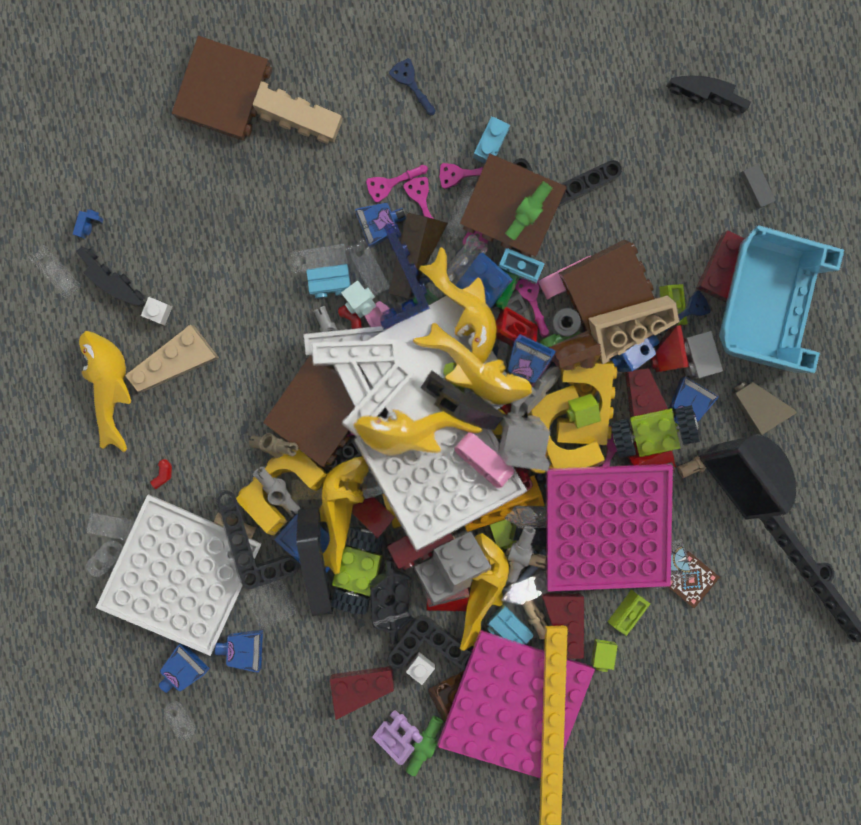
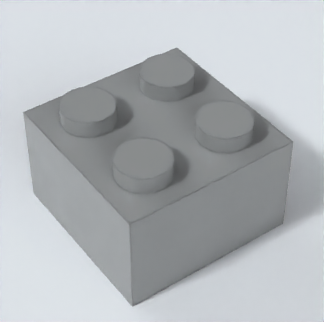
[684,331,723,379]

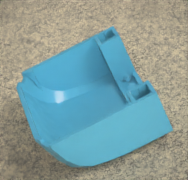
[719,226,844,373]

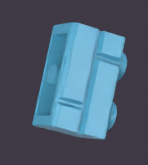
[473,116,510,164]
[499,248,545,284]
[307,264,351,299]
[487,604,534,644]

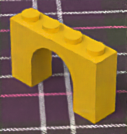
[556,360,617,445]
[526,385,605,469]
[236,449,327,536]

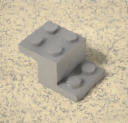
[498,413,550,471]
[414,532,491,605]

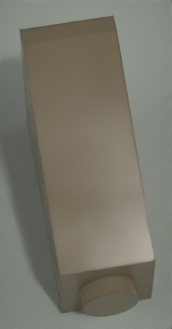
[731,381,796,435]

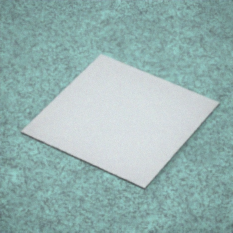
[359,296,507,458]

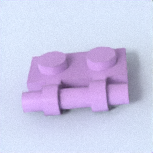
[372,710,423,765]

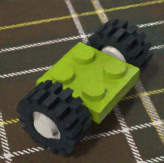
[612,405,700,458]
[331,527,385,615]

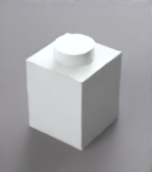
[141,297,172,325]
[406,652,435,685]

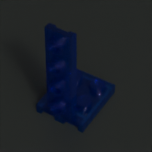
[380,222,430,329]

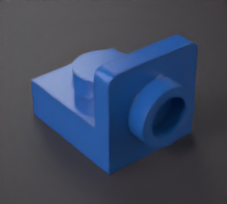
[73,209,104,239]

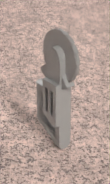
[510,365,561,417]

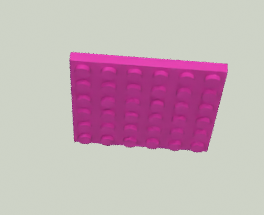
[546,464,673,591]
[438,630,595,778]

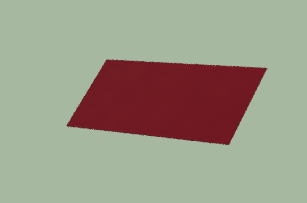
[352,487,395,538]

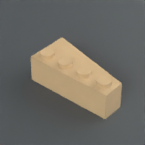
[253,81,343,144]
[588,296,679,364]
[125,325,219,392]

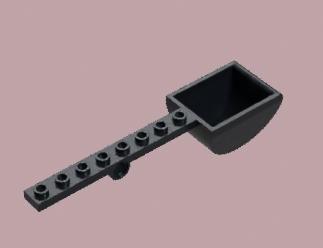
[700,435,861,642]

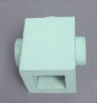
[341,280,376,318]

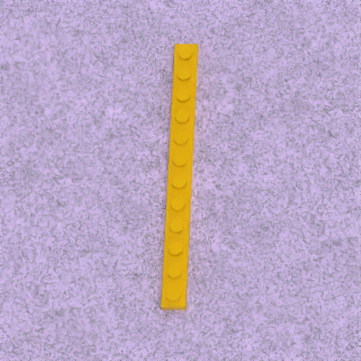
[539,626,568,825]

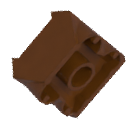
[548,330,601,370]
[428,670,465,723]

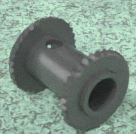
[550,308,581,337]

